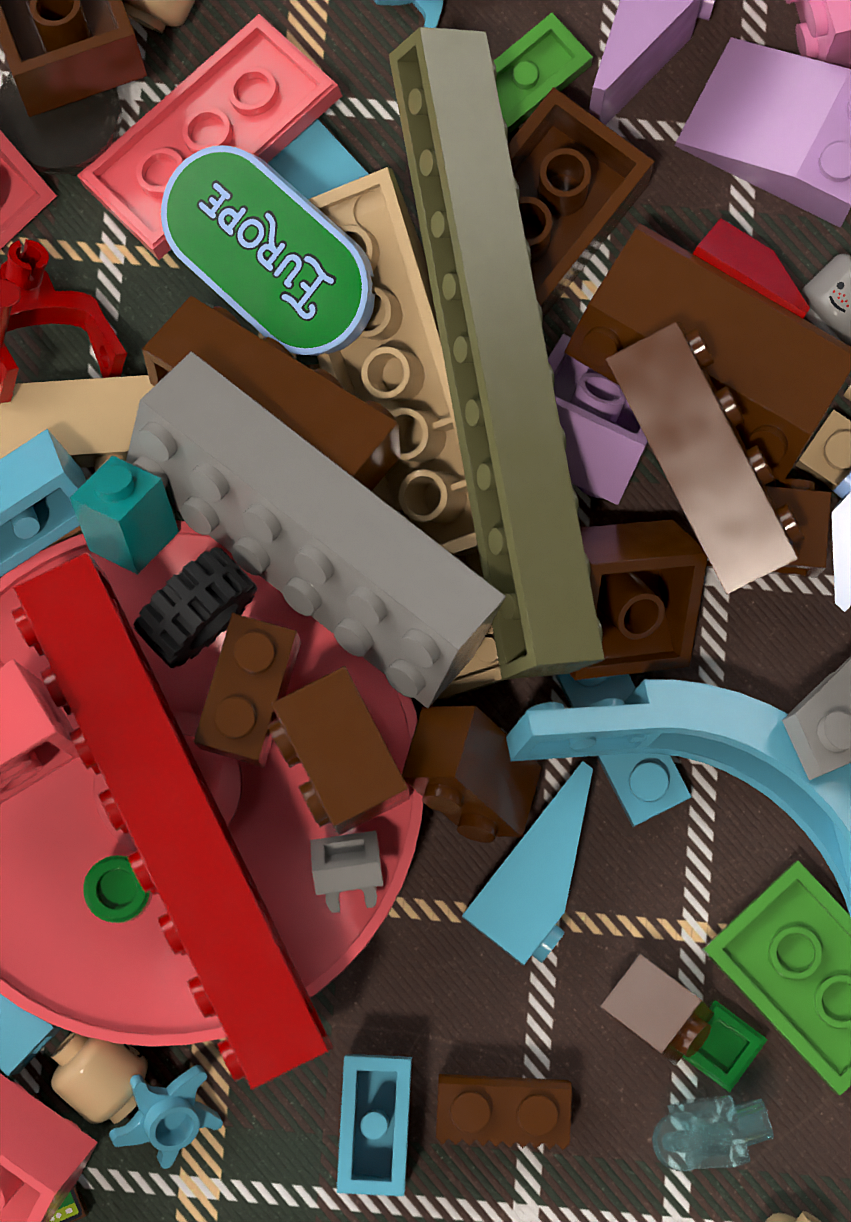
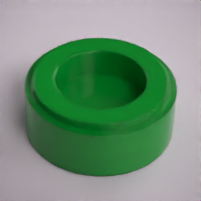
[83,856,152,923]

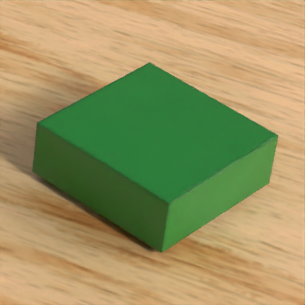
[682,1000,768,1093]

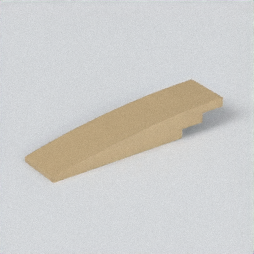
[308,167,506,700]

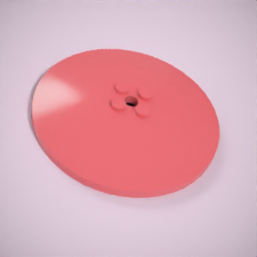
[0,520,424,1046]

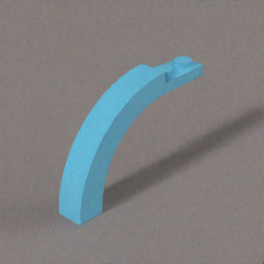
[506,679,851,917]

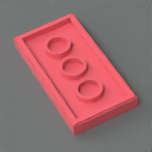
[77,14,342,260]

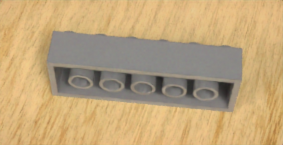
[126,351,506,708]

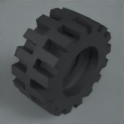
[133,547,258,668]

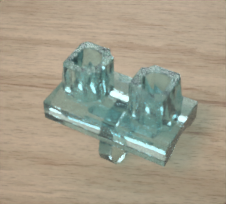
[652,1095,773,1171]

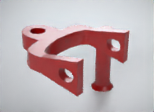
[0,240,127,403]

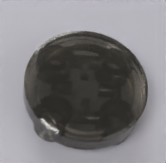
[0,72,122,176]

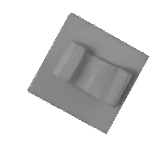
[310,831,383,913]

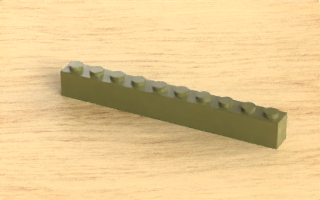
[389,27,604,680]

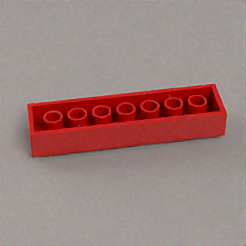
[11,552,334,1089]

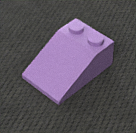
[589,0,715,125]
[675,37,851,227]

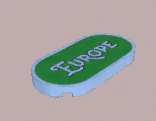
[161,145,375,356]

